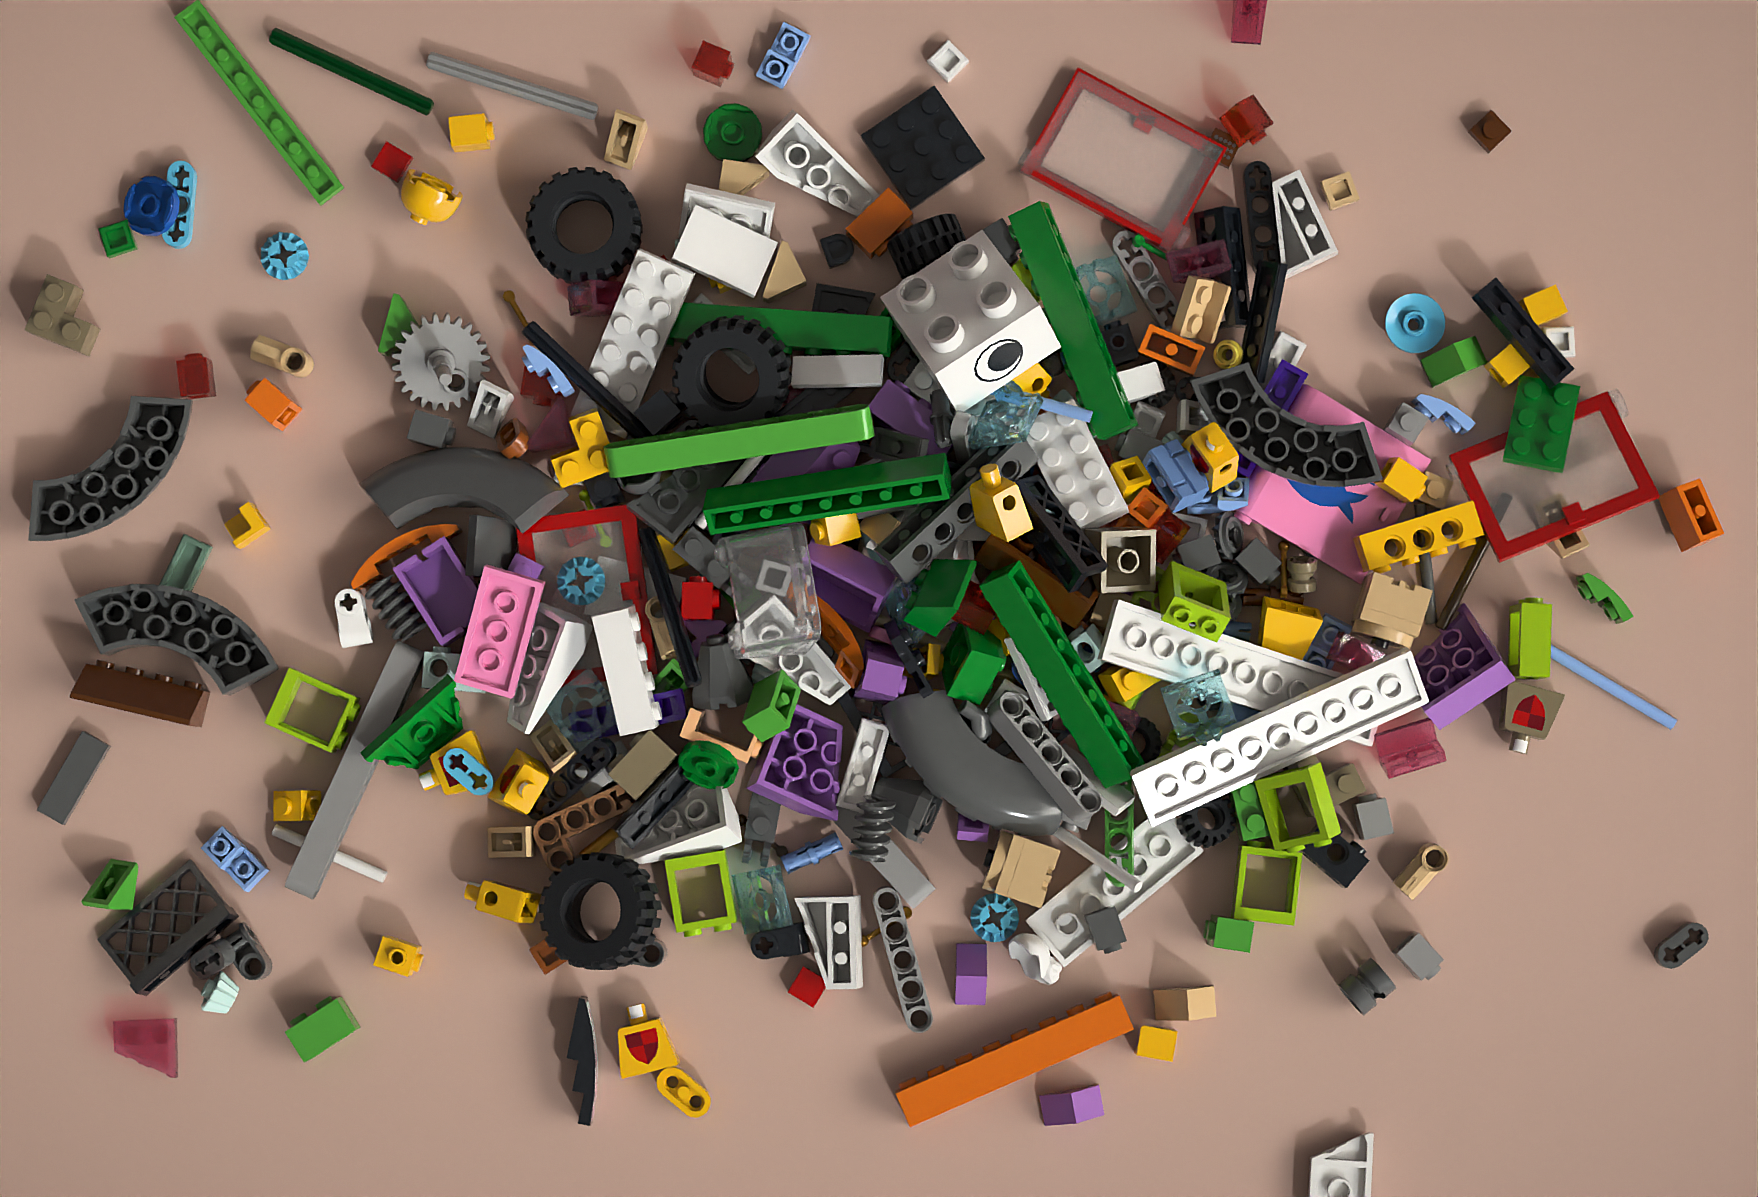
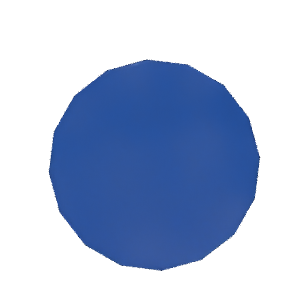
[123,176,180,236]

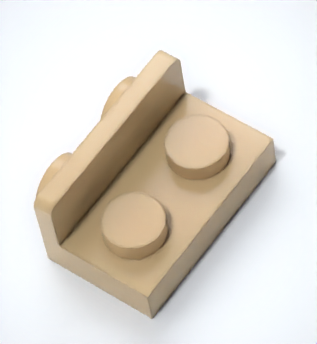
[1170,275,1231,344]

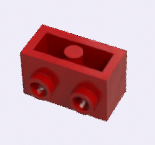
[681,576,721,621]

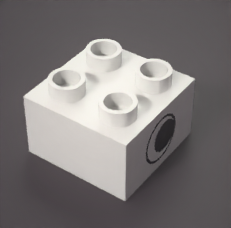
[880,230,1061,412]

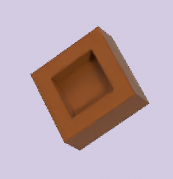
[529,939,568,975]

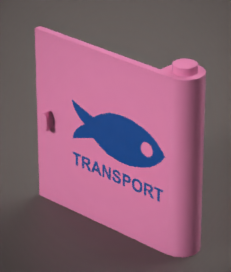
[1232,384,1431,584]

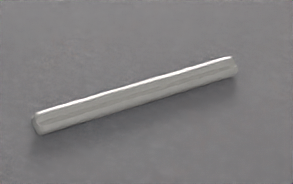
[426,52,598,120]

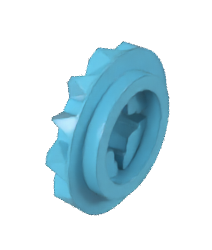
[260,232,309,280]
[557,557,605,605]
[970,893,1019,942]

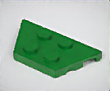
[360,674,463,769]

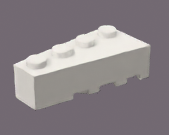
[592,604,662,736]

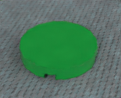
[703,103,763,162]
[678,740,739,789]

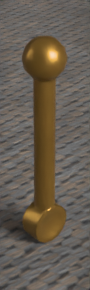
[503,290,533,345]
[1278,540,1290,598]
[862,907,912,947]

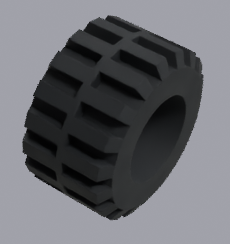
[887,214,966,279]

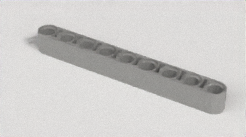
[285,641,424,899]

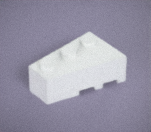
[794,895,863,990]

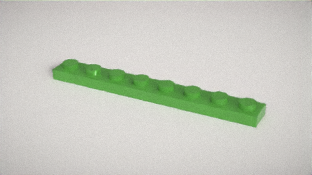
[174,0,344,206]

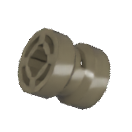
[1287,556,1317,593]

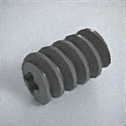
[365,574,427,642]
[849,795,896,862]

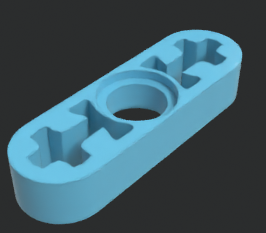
[162,161,197,249]

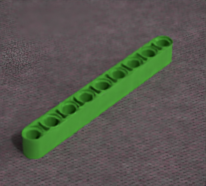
[603,404,875,478]

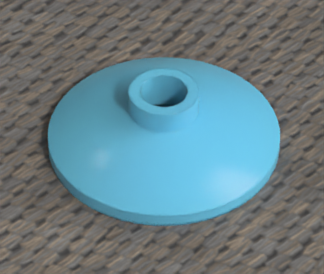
[1385,293,1445,353]

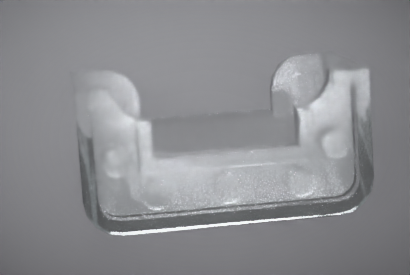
[714,523,821,659]

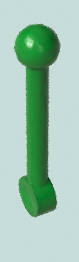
[1132,234,1187,272]

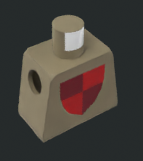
[1499,681,1565,754]

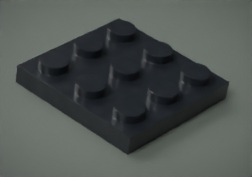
[861,85,985,210]

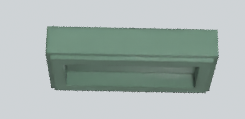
[159,534,213,592]

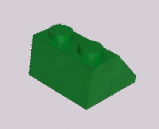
[903,559,977,637]
[942,613,1006,705]

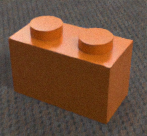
[845,187,914,259]
[1138,324,1206,377]
[244,377,302,431]
[1658,478,1724,552]

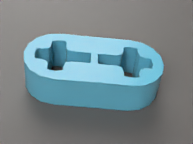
[443,748,495,795]

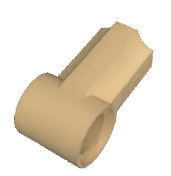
[250,334,314,378]
[645,596,677,660]
[1392,843,1449,900]

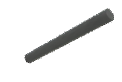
[1414,504,1437,624]

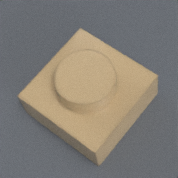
[1320,171,1360,211]
[1416,471,1454,510]

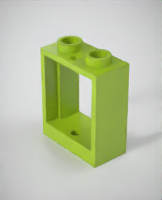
[1158,561,1231,643]
[1508,597,1552,680]
[264,668,361,753]
[1255,762,1341,853]
[1231,840,1303,926]
[664,850,738,937]

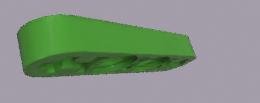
[1105,779,1134,887]

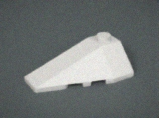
[755,109,880,217]
[727,593,851,705]
[507,602,593,734]
[615,784,742,864]

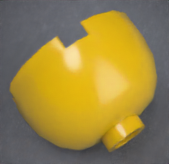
[401,169,463,225]

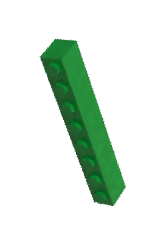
[1008,201,1138,440]
[665,302,893,357]
[703,453,952,535]
[979,560,1145,788]

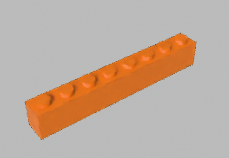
[895,991,1134,1127]

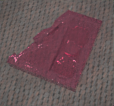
[113,1018,178,1078]

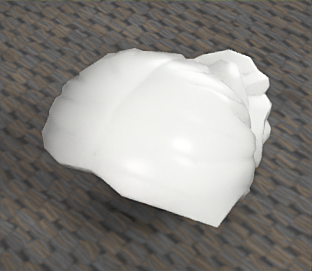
[1008,933,1062,985]

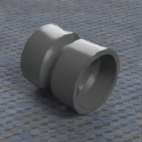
[1338,958,1396,1016]

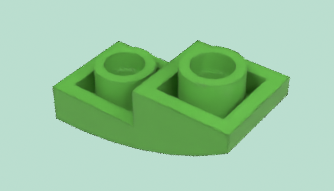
[1576,573,1634,624]

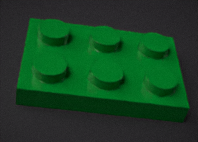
[1502,375,1580,473]

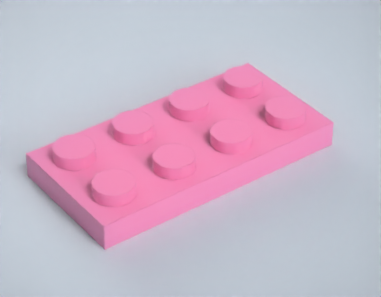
[454,564,545,699]

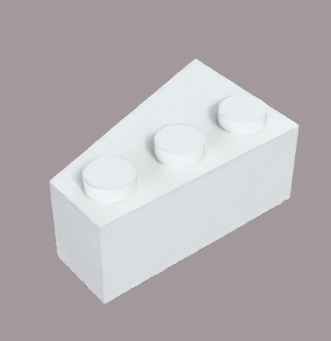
[1272,169,1338,280]

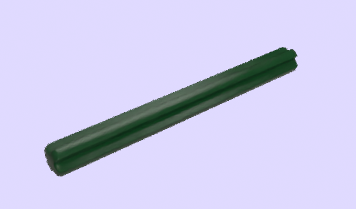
[269,28,434,115]

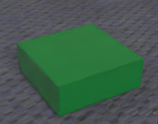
[98,219,138,258]

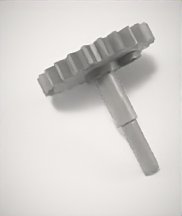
[392,312,490,411]

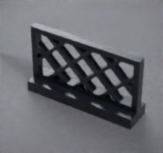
[97,860,239,996]

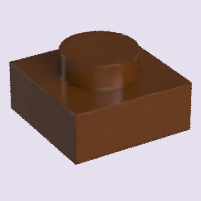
[1468,110,1512,154]

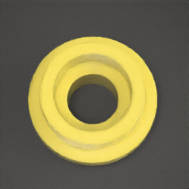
[1213,340,1243,369]

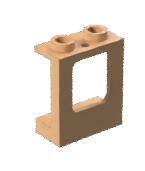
[679,707,764,763]

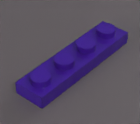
[1236,359,1308,478]

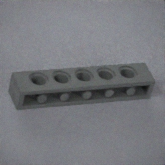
[874,425,1039,584]

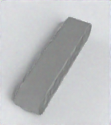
[987,692,1102,822]
[834,784,936,909]
[873,886,933,1033]

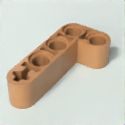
[533,785,645,872]

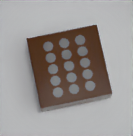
[1202,128,1242,169]

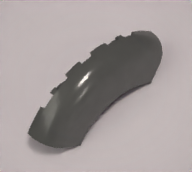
[1190,363,1383,487]
[28,396,193,541]
[359,447,569,534]
[75,584,279,696]
[881,690,1062,836]

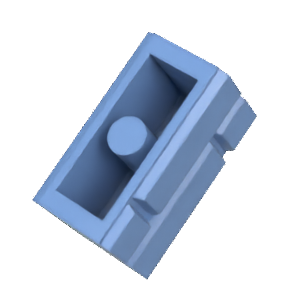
[1142,439,1209,513]

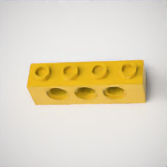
[1353,500,1484,574]

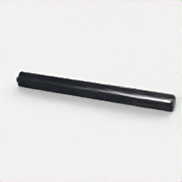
[522,321,653,439]
[639,527,702,688]

